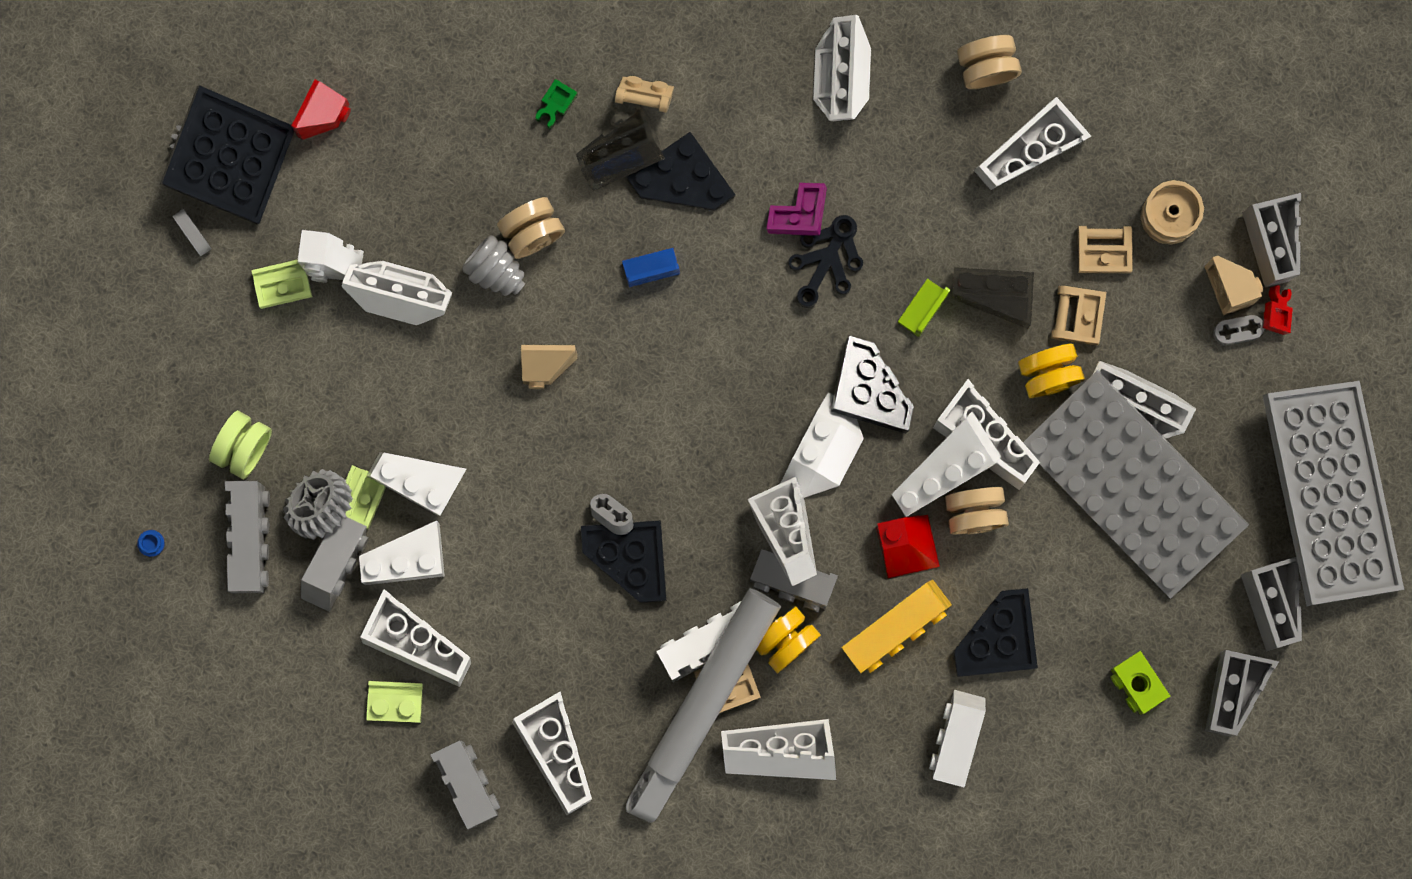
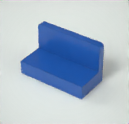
[622,248,680,287]

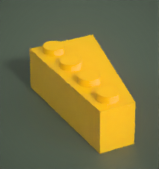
[841,580,952,673]

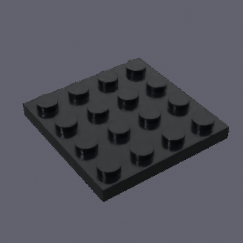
[160,85,294,224]

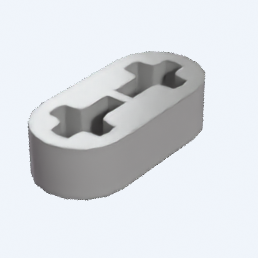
[172,209,212,256]
[1213,315,1264,345]
[590,494,633,535]

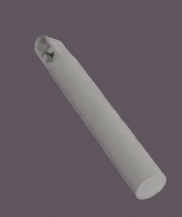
[626,588,781,823]

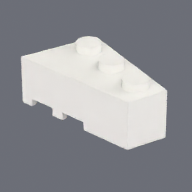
[298,230,364,283]
[367,453,466,516]
[359,521,445,585]
[929,690,986,787]

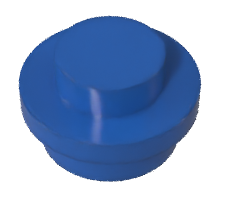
[137,530,165,557]

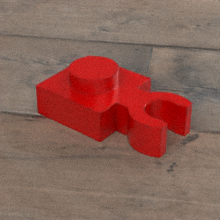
[1263,285,1293,335]

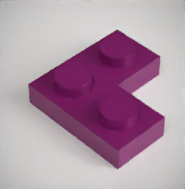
[767,183,827,236]

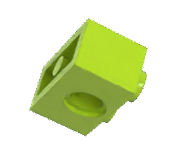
[1110,651,1170,715]

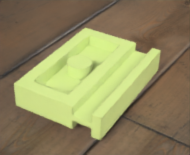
[251,260,312,309]
[345,465,386,530]
[366,681,423,723]

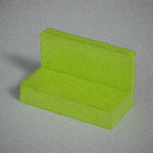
[897,279,950,337]

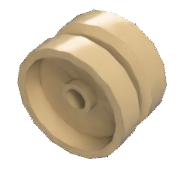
[957,35,1022,89]
[1141,180,1204,245]
[497,197,565,259]
[945,487,1009,535]

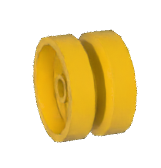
[1018,344,1085,398]
[756,607,821,674]

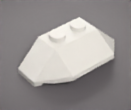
[813,15,871,121]
[342,261,452,325]
[1093,361,1196,439]
[780,392,864,498]

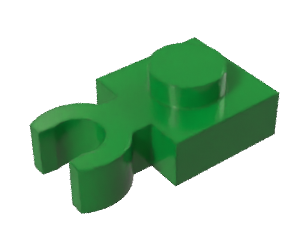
[535,79,578,129]

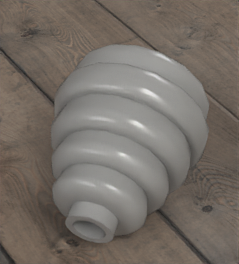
[462,235,525,296]

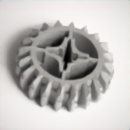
[283,469,353,540]

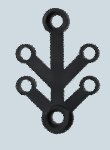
[788,215,863,308]

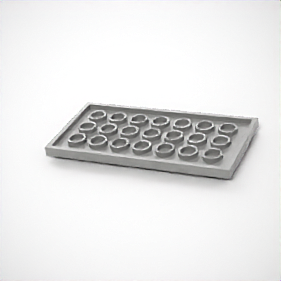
[1023,370,1249,599]
[1262,381,1404,606]

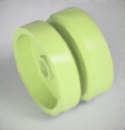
[209,410,272,480]

